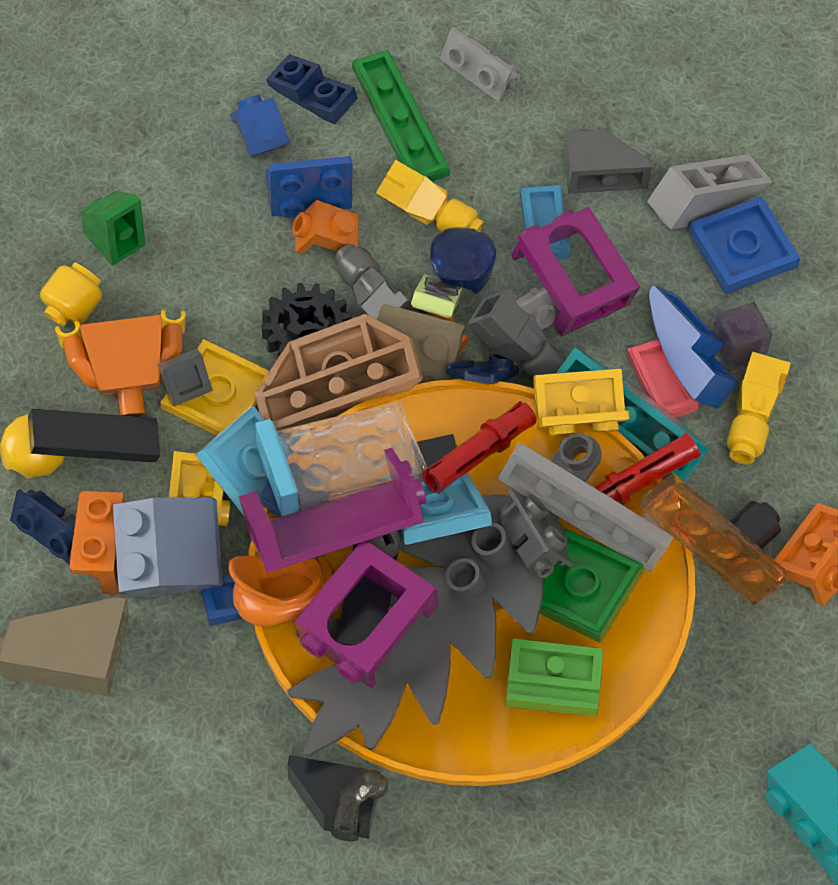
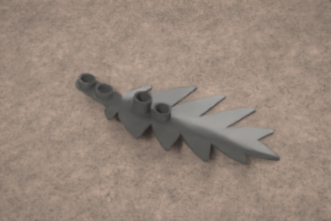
[287,433,602,757]

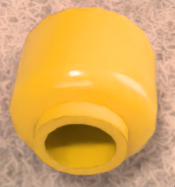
[40,263,103,327]

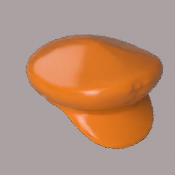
[228,555,334,626]

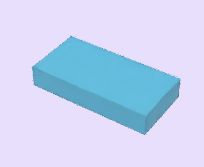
[255,419,299,516]

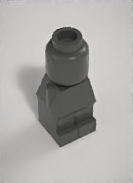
[335,244,426,320]
[467,288,566,378]

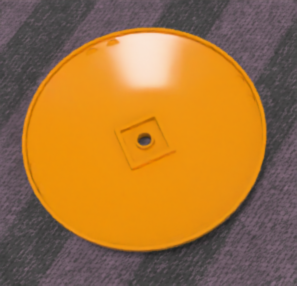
[249,379,695,786]

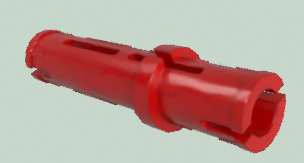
[422,401,537,494]
[594,432,701,505]

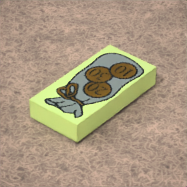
[411,274,464,318]

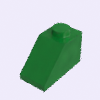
[81,191,146,266]

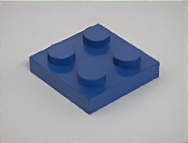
[688,196,800,294]

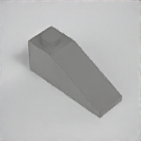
[647,154,772,230]

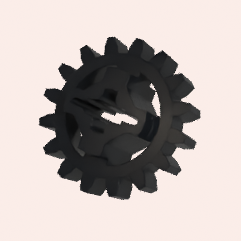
[261,283,352,357]

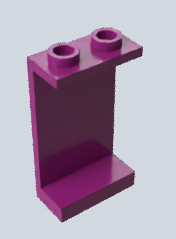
[238,448,426,573]

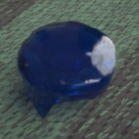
[430,227,496,294]

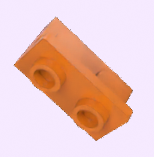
[69,491,126,595]
[771,503,838,606]

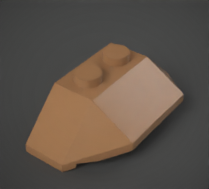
[255,314,423,433]

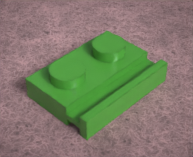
[505,638,603,717]

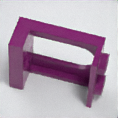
[511,207,640,337]
[295,541,439,689]

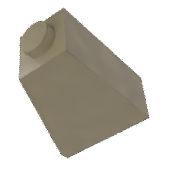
[0,597,129,696]

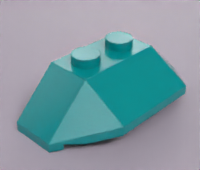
[556,347,710,487]

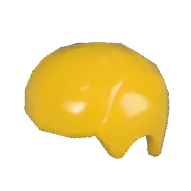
[0,414,65,479]

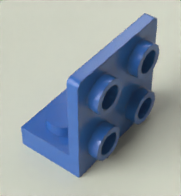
[266,156,353,218]

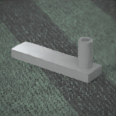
[498,442,678,573]

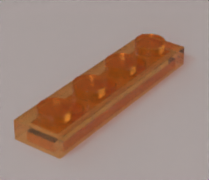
[639,472,788,605]

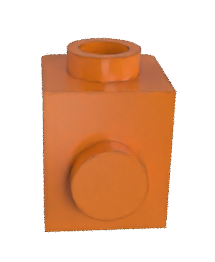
[292,200,358,254]

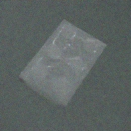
[277,401,427,511]

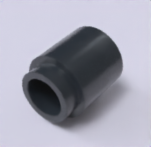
[716,501,781,564]

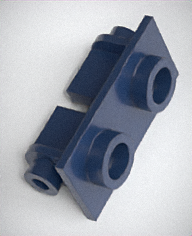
[10,489,76,564]

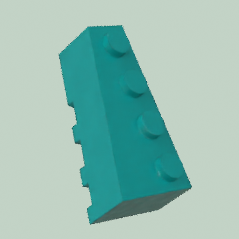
[765,743,838,885]

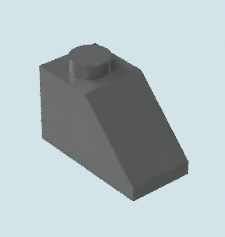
[563,129,652,194]

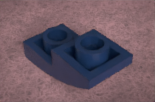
[266,54,358,124]

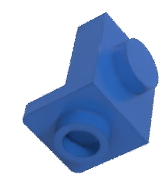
[230,95,290,157]

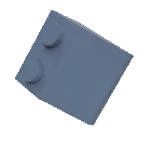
[113,498,223,599]

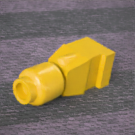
[376,160,484,243]
[727,352,791,465]

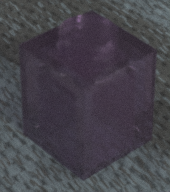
[712,301,773,372]

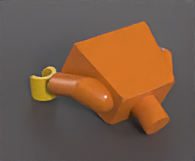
[55,310,186,416]

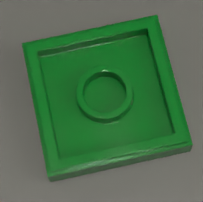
[539,528,644,643]

